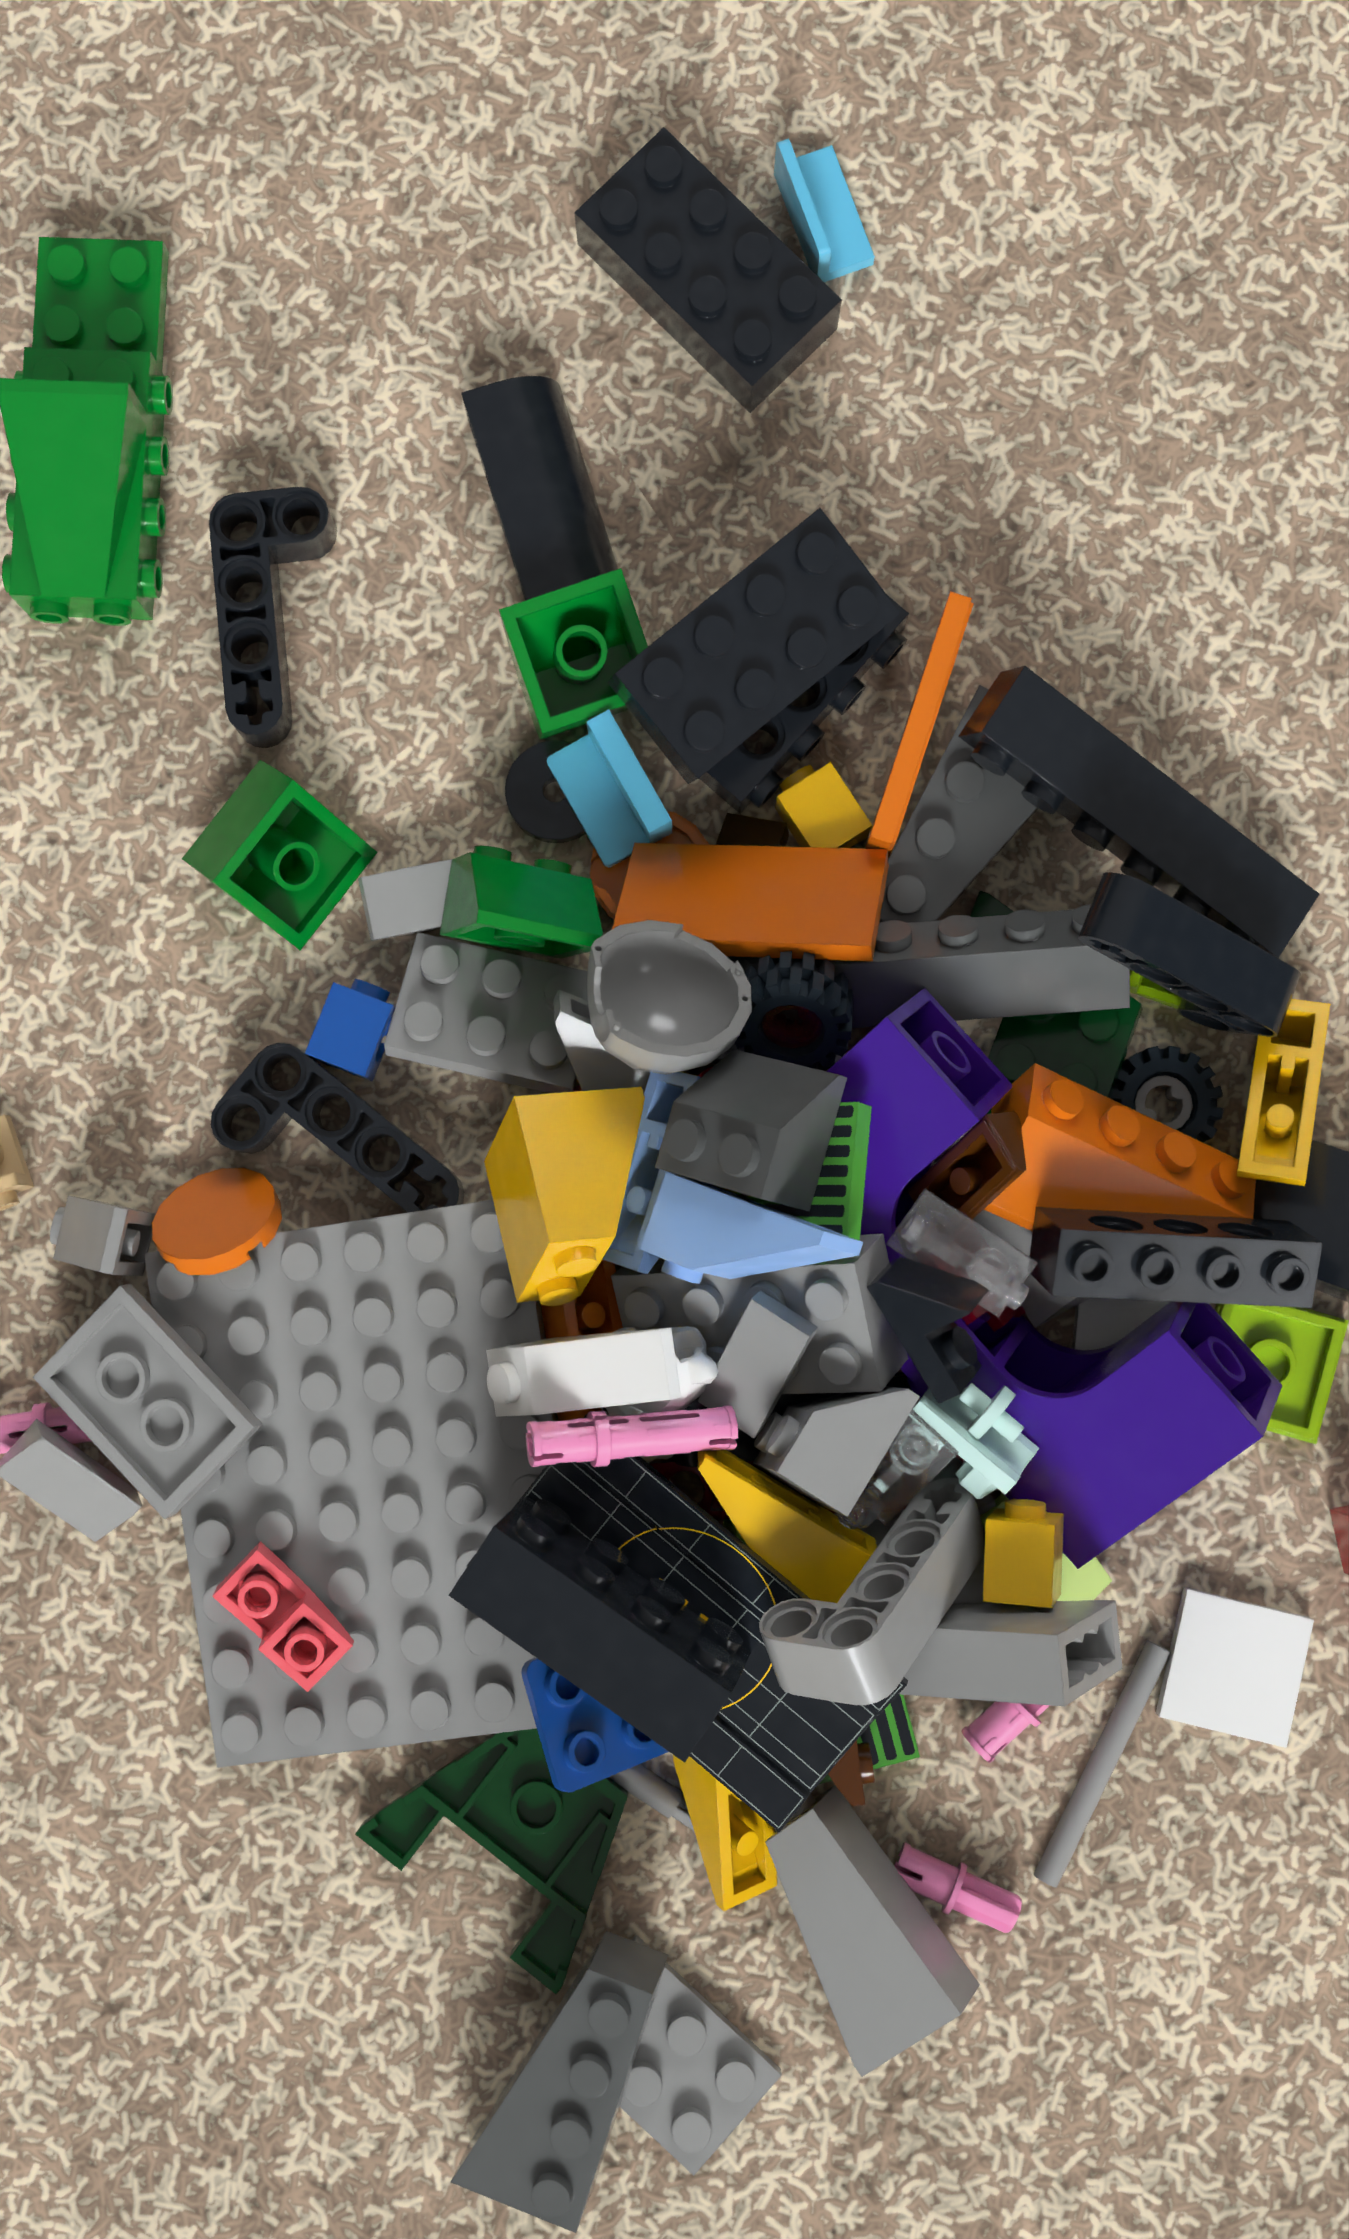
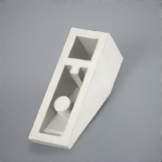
[486,1327,682,1417]

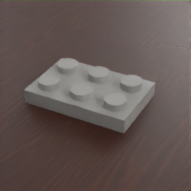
[384,932,588,1093]
[33,1284,262,1519]
[620,1935,782,2176]

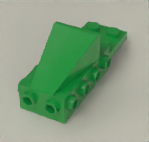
[0,237,173,626]

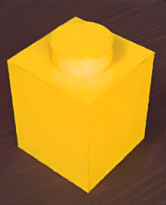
[775,762,872,848]
[983,1499,1064,1608]

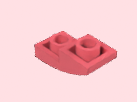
[212,1541,354,1692]

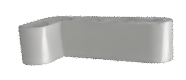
[759,1478,985,1705]

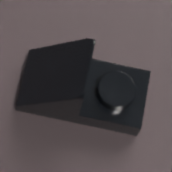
[867,1257,989,1404]

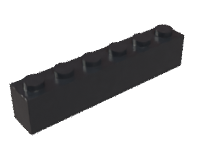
[958,666,1320,958]

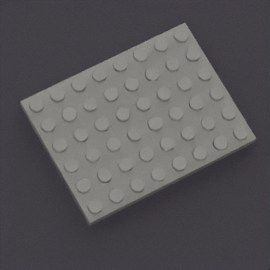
[144,1200,558,1768]

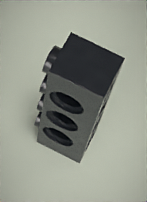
[699,595,909,814]
[1027,1207,1323,1308]

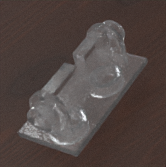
[886,1189,1037,1317]
[837,1409,959,1529]

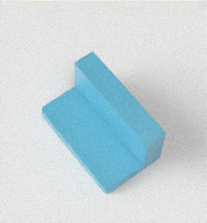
[774,138,875,282]
[547,709,672,867]

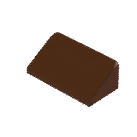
[907,1111,1026,1246]

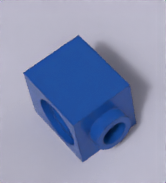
[305,979,395,1082]

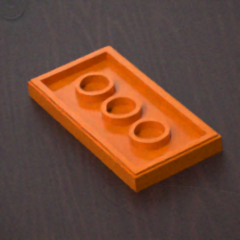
[865,591,974,858]
[612,843,889,962]

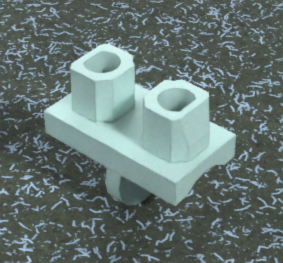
[906,1383,1039,1499]

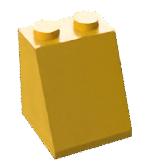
[484,1087,645,1306]

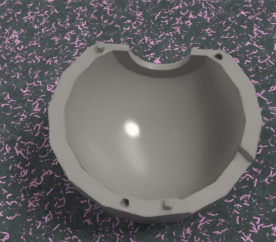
[587,920,752,1075]

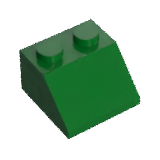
[499,568,648,740]
[182,760,378,951]
[440,845,603,959]

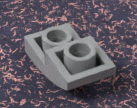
[358,859,453,941]

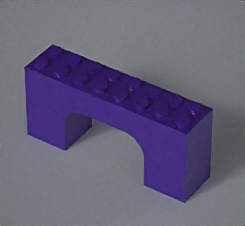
[826,988,1282,1569]

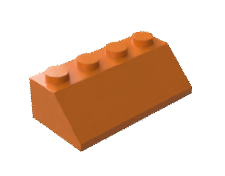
[984,1063,1256,1232]

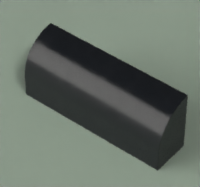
[461,376,618,601]

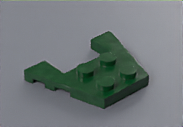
[970,891,1143,1128]
[355,1728,628,1995]

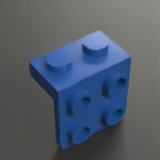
[521,1657,669,1792]

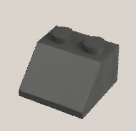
[655,1049,847,1211]

